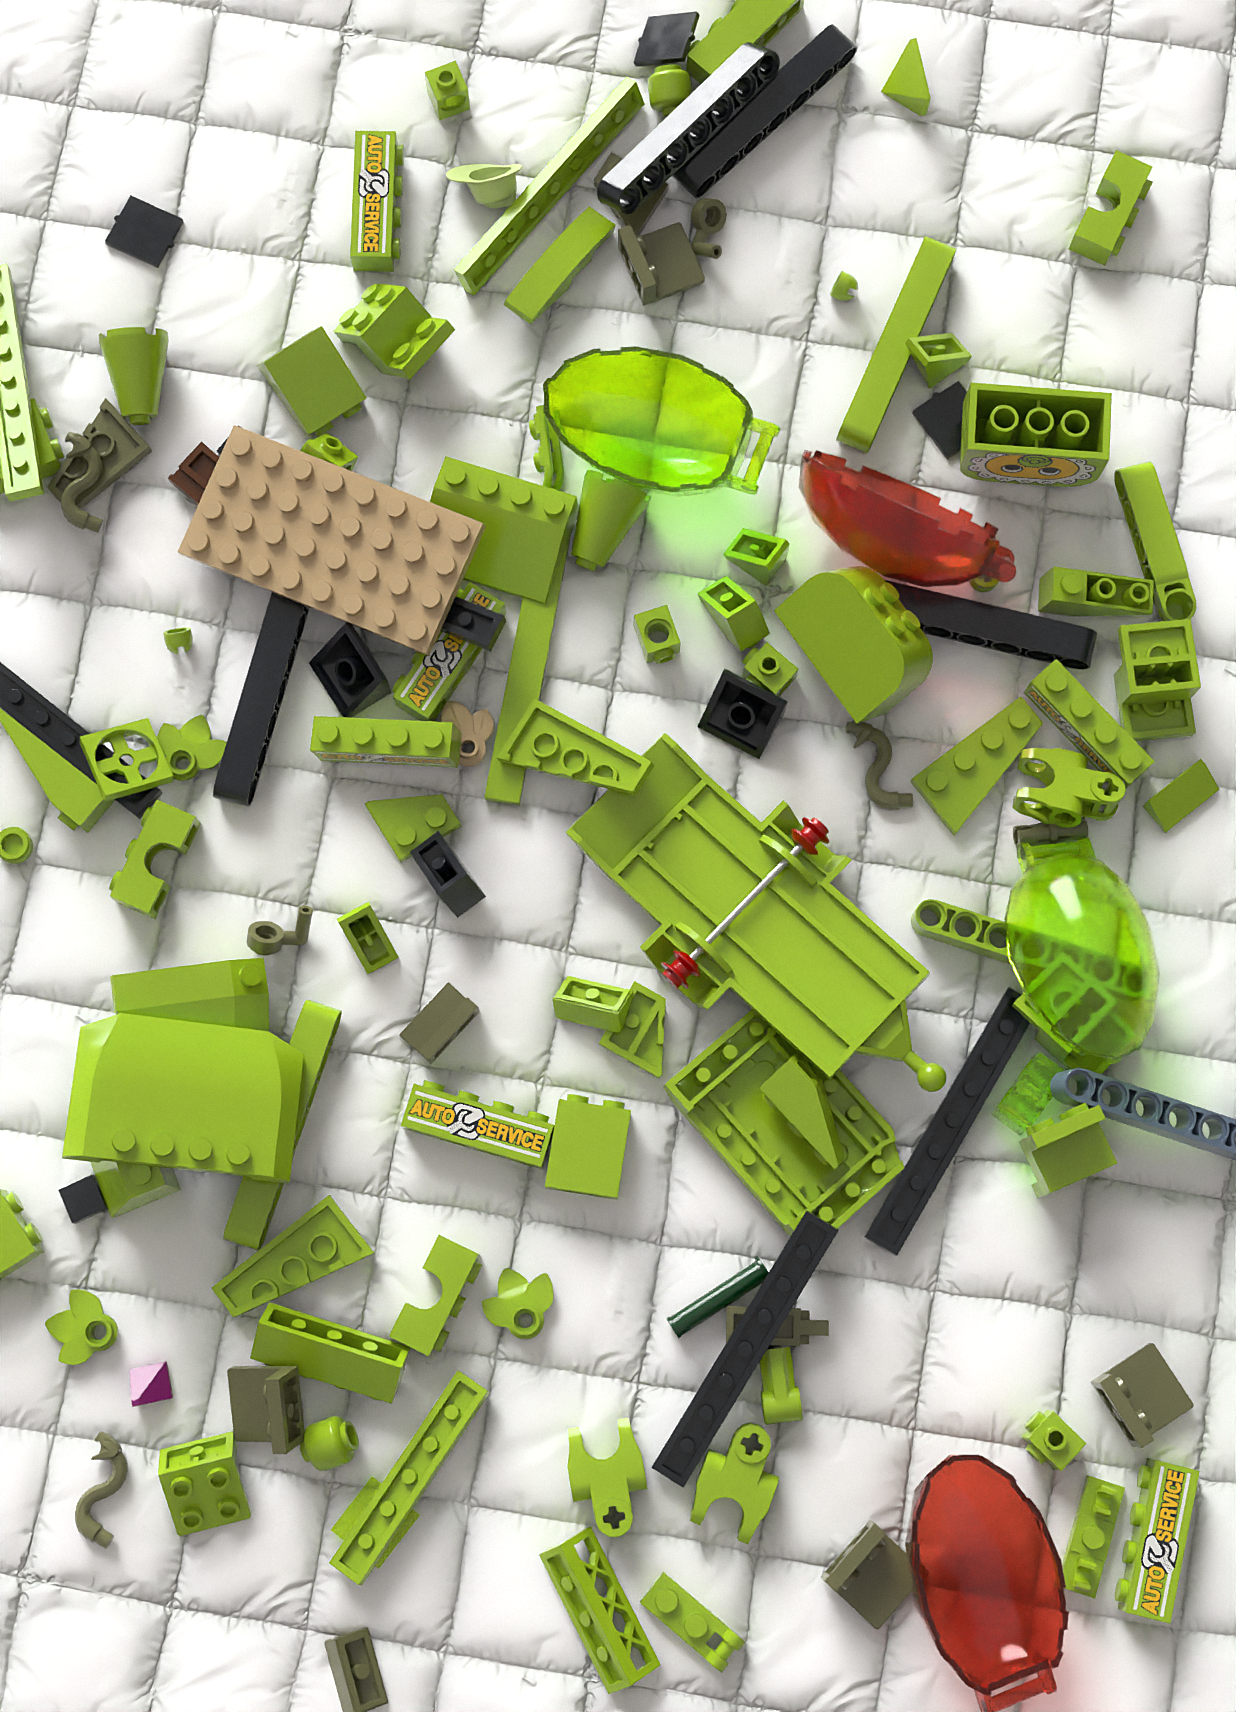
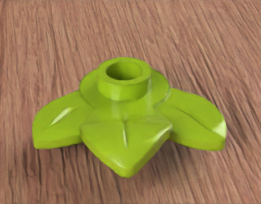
[157,715,227,781]
[482,1268,554,1339]
[45,1289,118,1365]

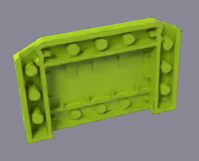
[663,1009,904,1237]
[62,1013,304,1184]

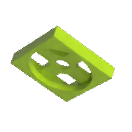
[80,718,174,802]

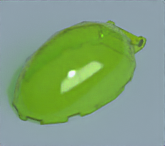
[543,346,781,497]
[1004,837,1160,1064]

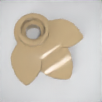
[441,701,494,767]

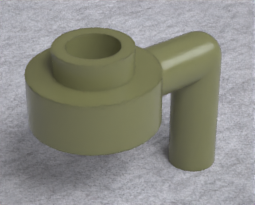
[691,198,727,259]
[246,906,313,956]

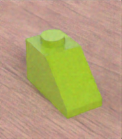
[697,576,770,651]

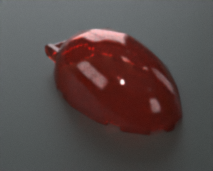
[798,450,1016,587]
[905,1455,1069,1712]

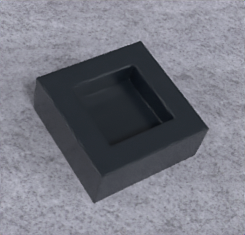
[58,1175,108,1224]

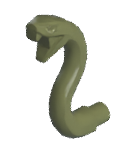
[61,432,103,533]
[845,721,913,810]
[75,1432,128,1549]

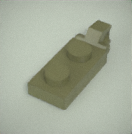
[726,1306,829,1346]

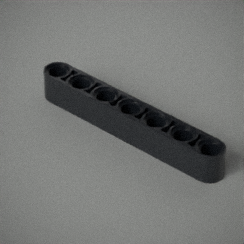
[672,24,858,198]
[597,42,780,214]
[885,580,1097,670]
[213,592,310,807]

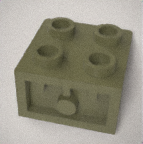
[618,222,705,306]
[1091,1343,1194,1448]
[227,1366,305,1454]
[821,1520,926,1629]

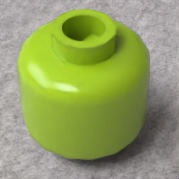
[647,64,692,118]
[300,1416,359,1471]

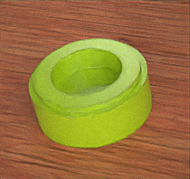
[0,827,33,864]

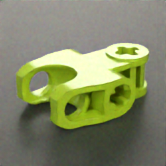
[1012,748,1126,828]
[567,1418,647,1537]
[689,1423,779,1544]

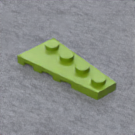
[910,696,1043,836]
[212,1195,375,1317]

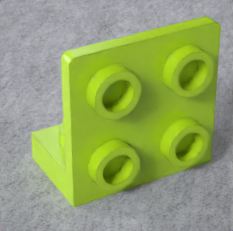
[158,1431,251,1536]

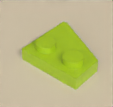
[365,794,461,863]
[599,981,666,1079]

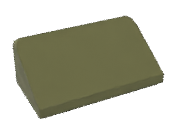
[324,1627,388,1712]

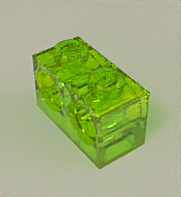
[991,1052,1065,1136]

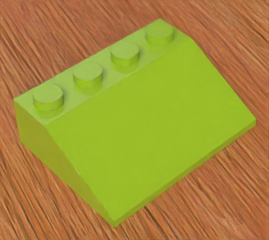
[430,456,579,604]

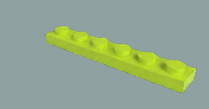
[329,1370,490,1586]

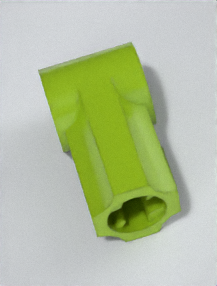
[759,1347,803,1425]

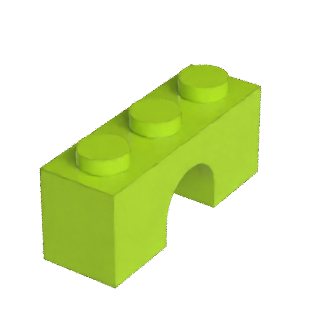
[1068,150,1153,266]
[109,800,201,919]
[389,1235,483,1356]

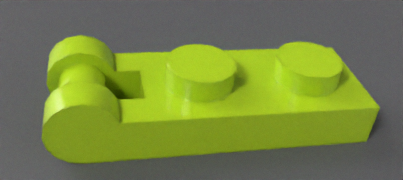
[640,1571,746,1673]

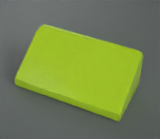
[1143,759,1220,833]
[553,976,633,1033]

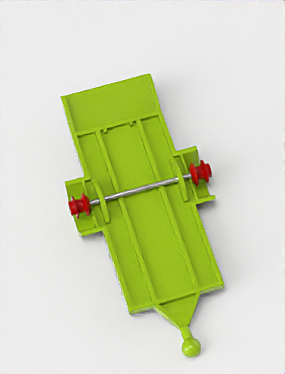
[565,733,946,1092]

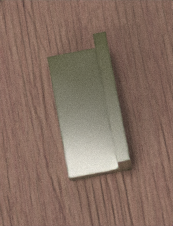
[399,982,480,1064]

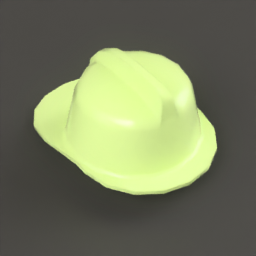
[446,164,522,208]

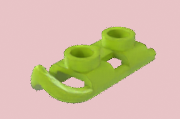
[529,405,564,491]

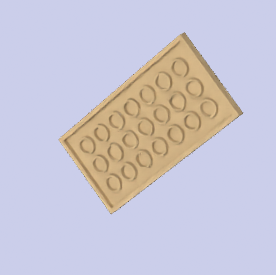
[177,425,486,656]

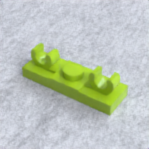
[1056,1475,1125,1599]

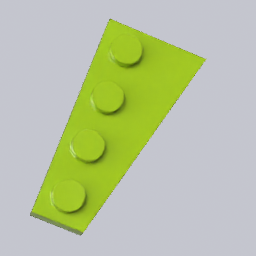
[497,698,654,796]

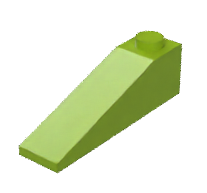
[0,708,115,833]

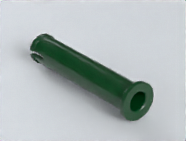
[666,1256,769,1339]

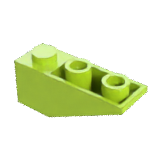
[1038,566,1154,616]
[759,1053,845,1170]

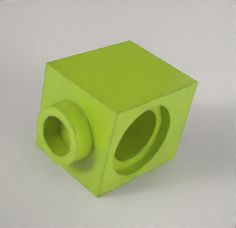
[425,60,470,121]
[633,605,681,664]

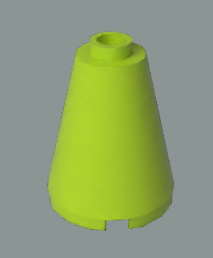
[99,327,169,425]
[571,470,651,572]

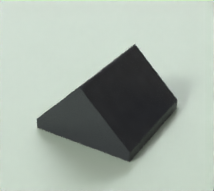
[309,622,392,718]
[697,669,788,759]

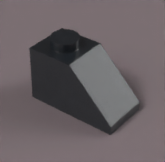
[410,831,486,918]

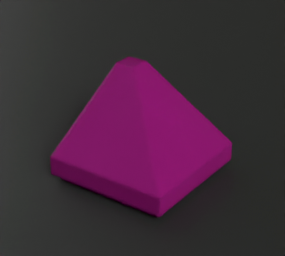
[129,1361,173,1407]

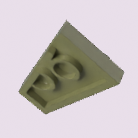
[47,398,152,510]

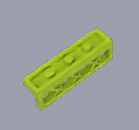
[539,1526,661,1694]

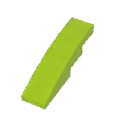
[504,206,616,324]

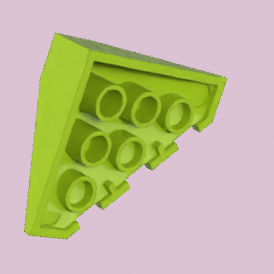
[110,958,269,1031]

